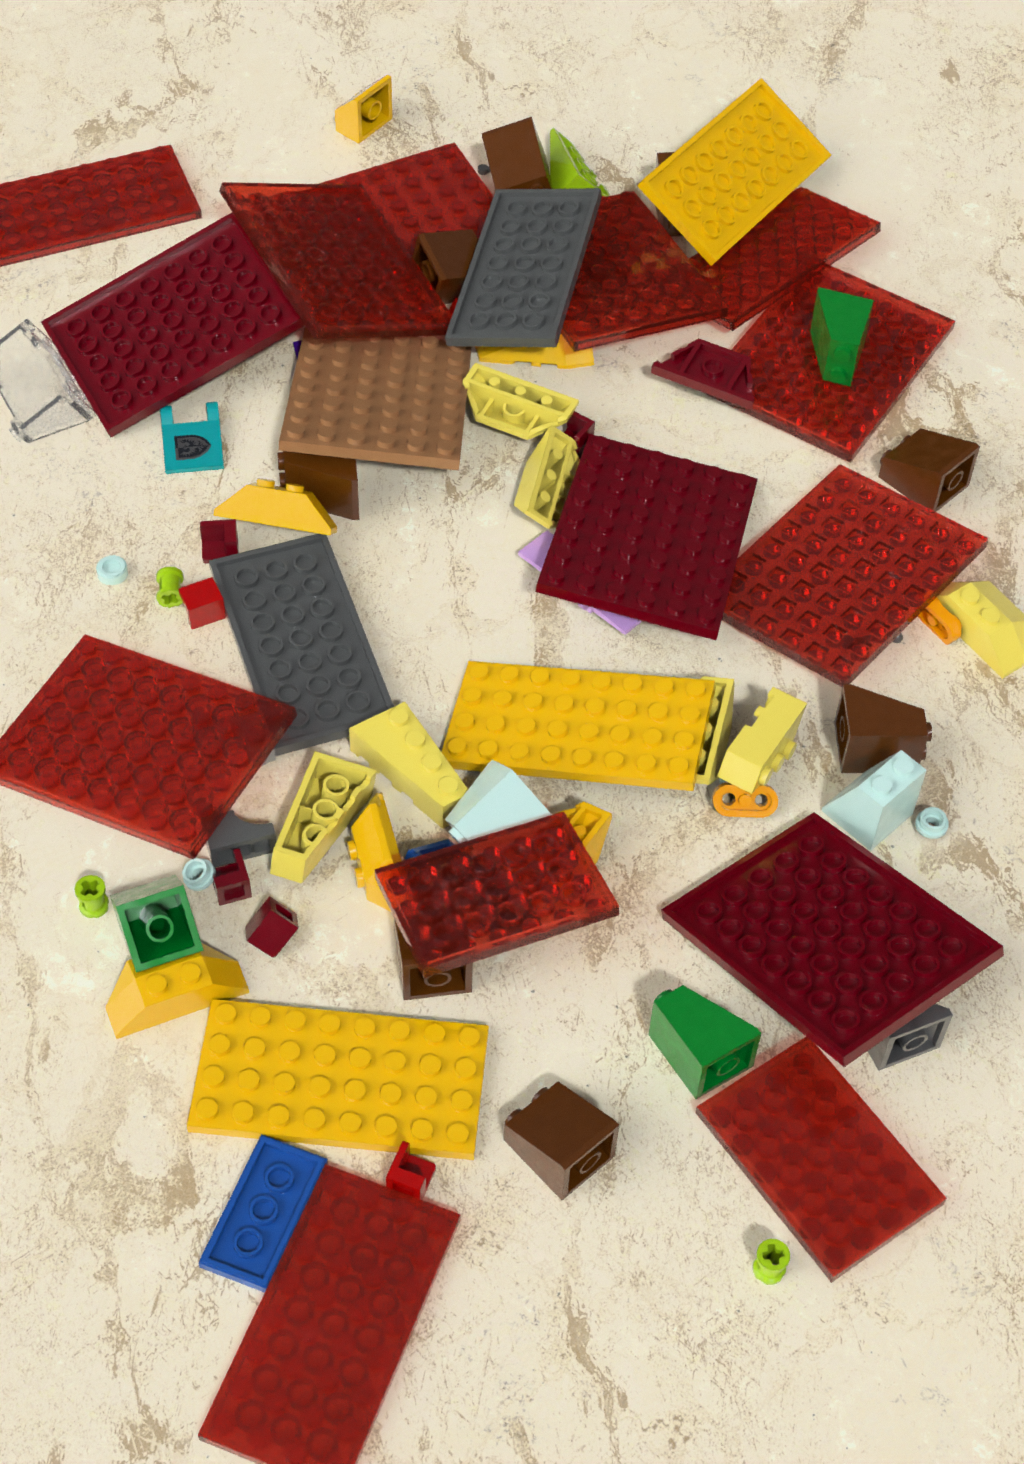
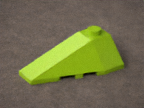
[550,127,615,209]

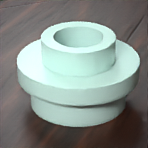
[915,807,949,839]
[182,858,216,891]

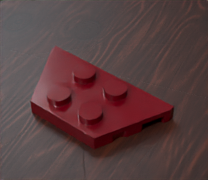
[651,338,754,410]

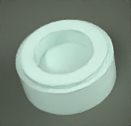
[96,555,128,585]

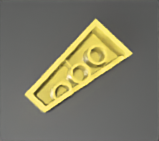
[349,702,468,829]
[270,751,377,884]

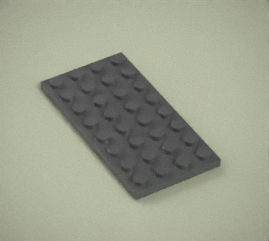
[445,188,602,347]
[209,534,394,756]

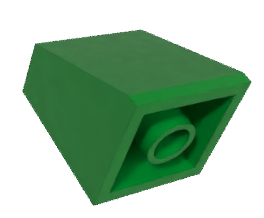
[810,287,874,386]
[110,875,204,973]
[648,985,761,1099]

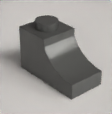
[201,810,276,867]

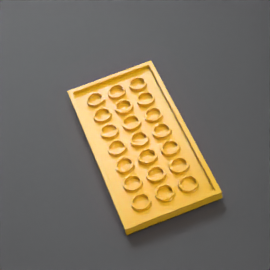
[637,78,831,266]
[441,661,716,791]
[187,999,489,1160]

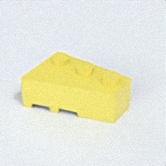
[717,687,807,794]

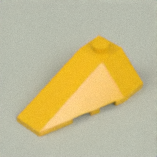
[475,303,594,369]

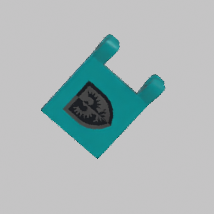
[160,402,224,474]

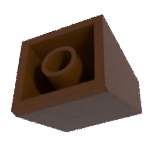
[482,117,553,191]
[411,229,479,309]
[878,428,980,515]
[277,451,360,520]
[834,684,932,773]
[394,904,473,1000]
[504,1081,619,1200]

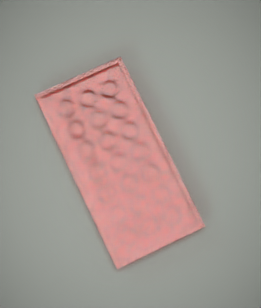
[0,144,202,267]
[653,187,881,331]
[198,1164,461,1464]

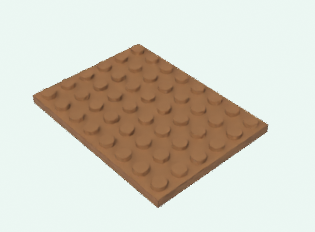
[279,323,472,471]

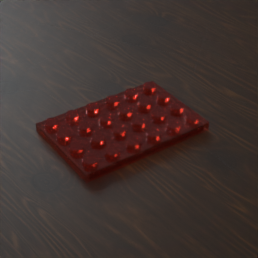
[374,811,620,978]
[695,1037,947,1283]

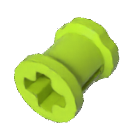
[156,567,184,608]
[74,875,109,918]
[753,1239,790,1285]

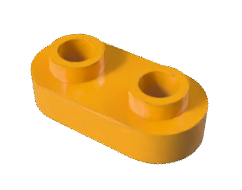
[911,592,962,645]
[712,782,778,818]

